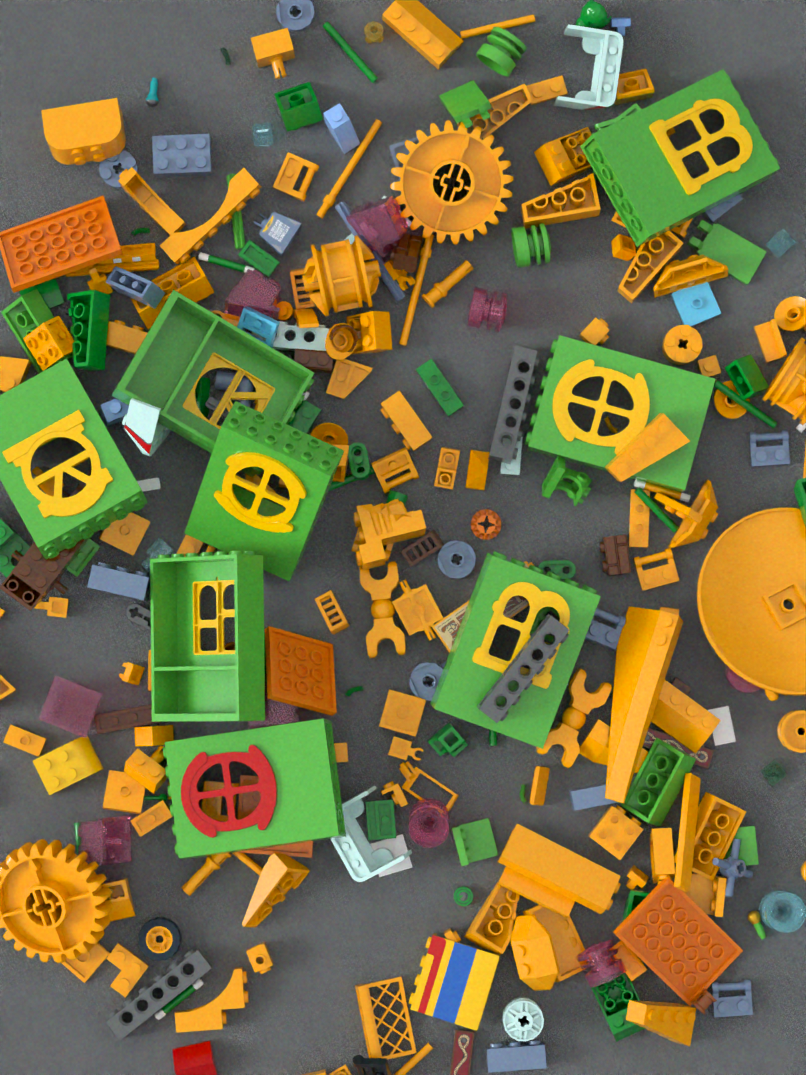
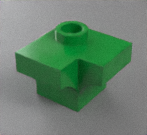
[427,723,468,757]

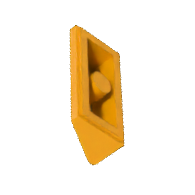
[529,766,550,806]

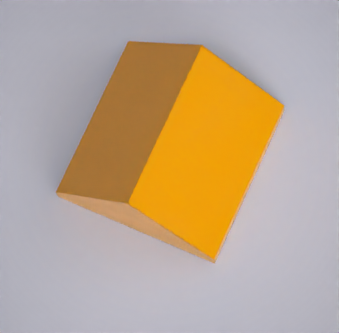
[614,69,655,105]

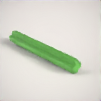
[227,174,245,249]

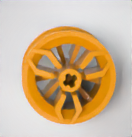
[302,235,381,317]

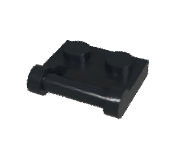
[352,1055,391,1075]

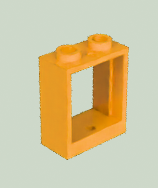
[649,828,675,884]

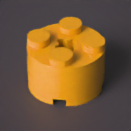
[662,325,702,365]

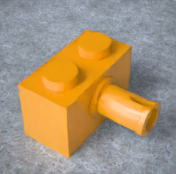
[124,746,167,794]

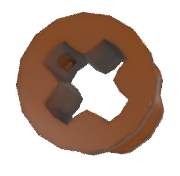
[691,988,717,1014]

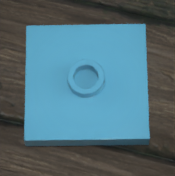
[671,282,722,327]

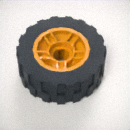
[138,917,182,961]

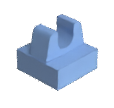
[610,17,631,36]

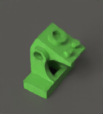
[542,456,592,506]

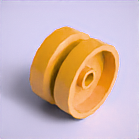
[777,710,806,753]

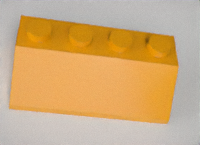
[382,0,464,70]
[131,257,214,329]
[651,680,721,754]
[674,792,746,881]

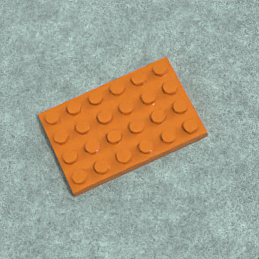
[0,195,123,293]
[613,877,743,1006]

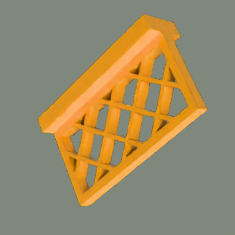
[355,976,417,1060]

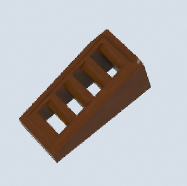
[400,529,444,567]

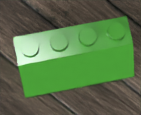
[1,289,73,373]
[621,738,696,827]

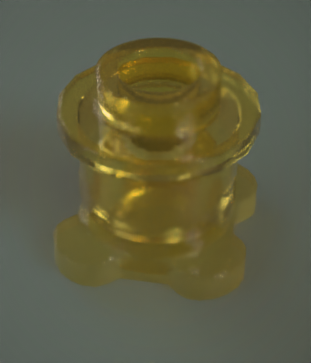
[364,21,384,44]

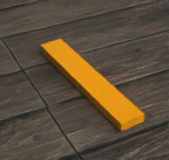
[674,773,701,892]

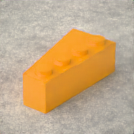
[0,356,32,393]

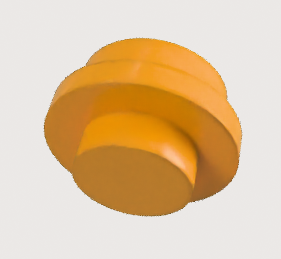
[274,301,293,321]

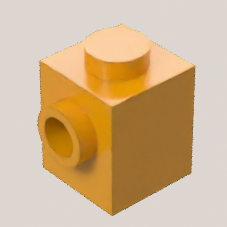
[579,317,610,345]
[246,942,274,974]

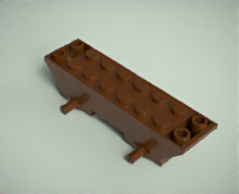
[0,468,94,611]

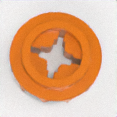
[471,509,501,540]

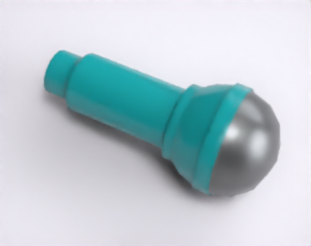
[146,78,159,107]

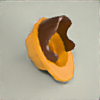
[325,323,359,360]

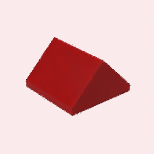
[172,1040,218,1075]

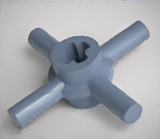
[712,839,753,897]

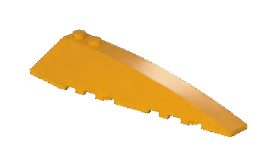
[605,606,683,804]

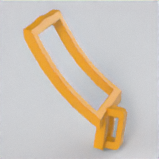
[399,761,459,817]

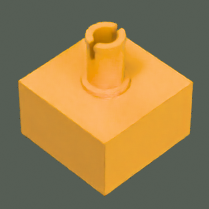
[251,28,295,79]

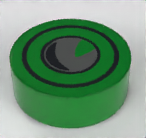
[454,886,473,906]

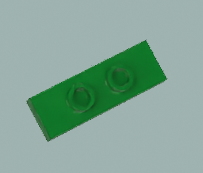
[416,359,464,417]

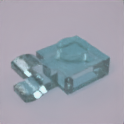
[141,537,175,572]

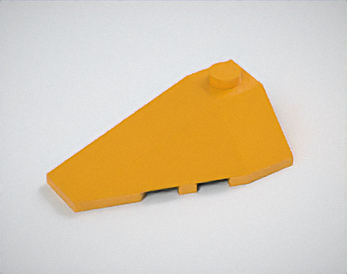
[464,880,520,954]

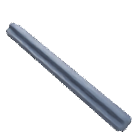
[336,201,405,301]

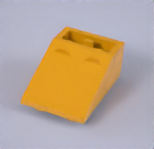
[534,127,592,186]

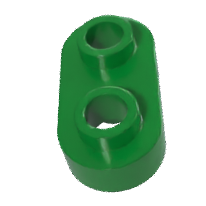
[348,442,371,480]
[538,560,576,580]

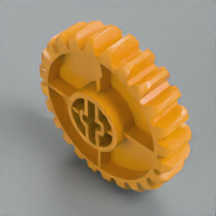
[390,120,514,245]
[0,839,112,963]

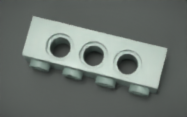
[252,321,329,351]

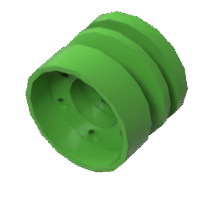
[476,27,527,77]
[511,223,551,268]

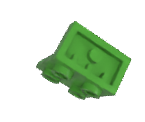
[451,818,498,866]

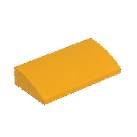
[523,904,592,982]

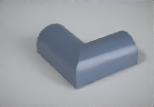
[215,370,254,408]

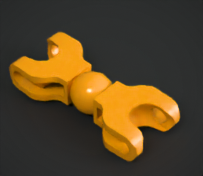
[359,561,406,658]
[536,668,612,768]

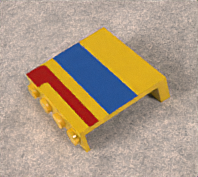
[409,933,501,1031]

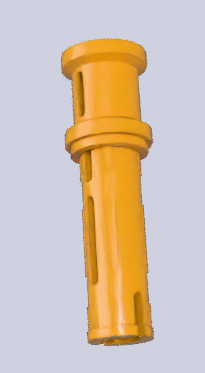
[421,260,474,308]
[181,853,232,896]

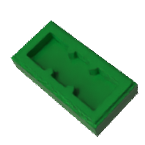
[238,240,280,278]

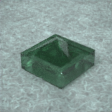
[760,759,788,786]

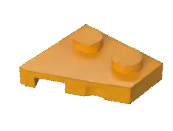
[326,359,373,399]

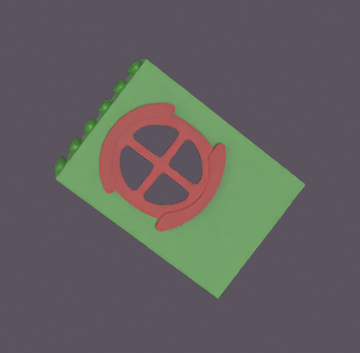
[163,718,346,859]

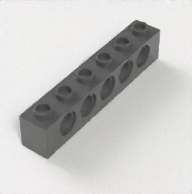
[488,345,540,464]
[477,614,569,723]
[106,948,213,1040]

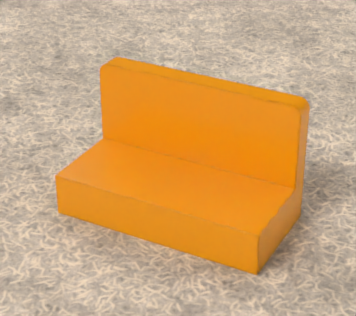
[754,319,787,363]

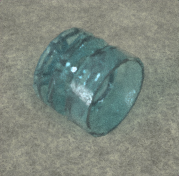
[759,890,806,933]

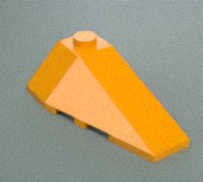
[579,719,649,773]
[242,853,310,928]

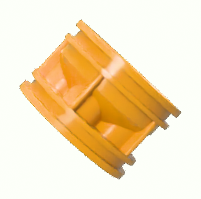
[762,338,806,425]

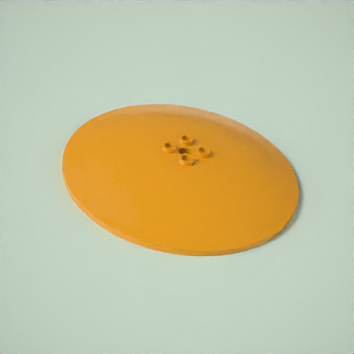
[697,508,806,695]

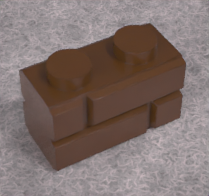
[390,233,422,273]
[294,349,334,374]
[599,534,631,576]

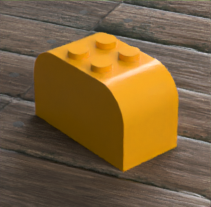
[41,98,126,165]

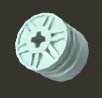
[502,997,544,1042]

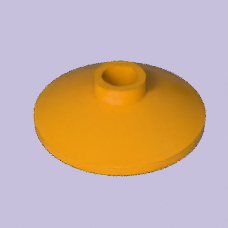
[774,296,806,331]
[714,380,750,419]
[311,423,348,445]

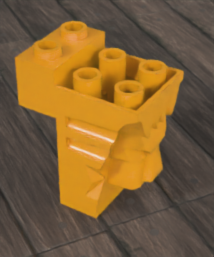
[353,499,426,570]

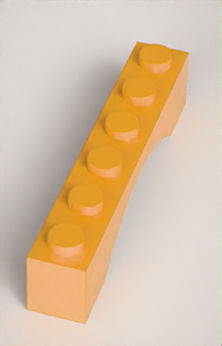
[160,168,262,264]

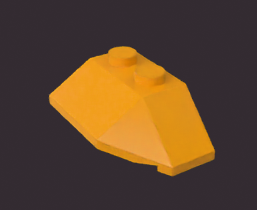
[653,254,728,298]
[668,479,718,549]
[511,914,560,991]

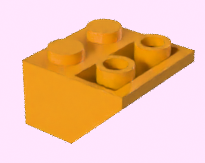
[347,311,392,355]
[102,878,136,921]

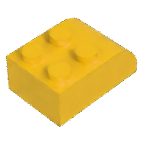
[33,734,104,795]

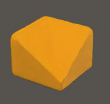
[611,234,636,261]

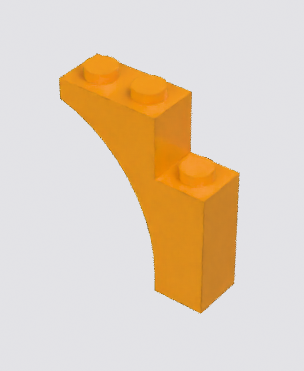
[118,167,186,236]
[175,967,249,1033]

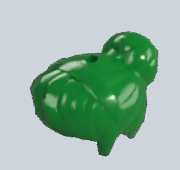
[576,0,612,29]

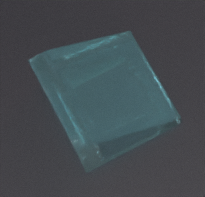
[252,122,273,147]
[766,229,796,258]

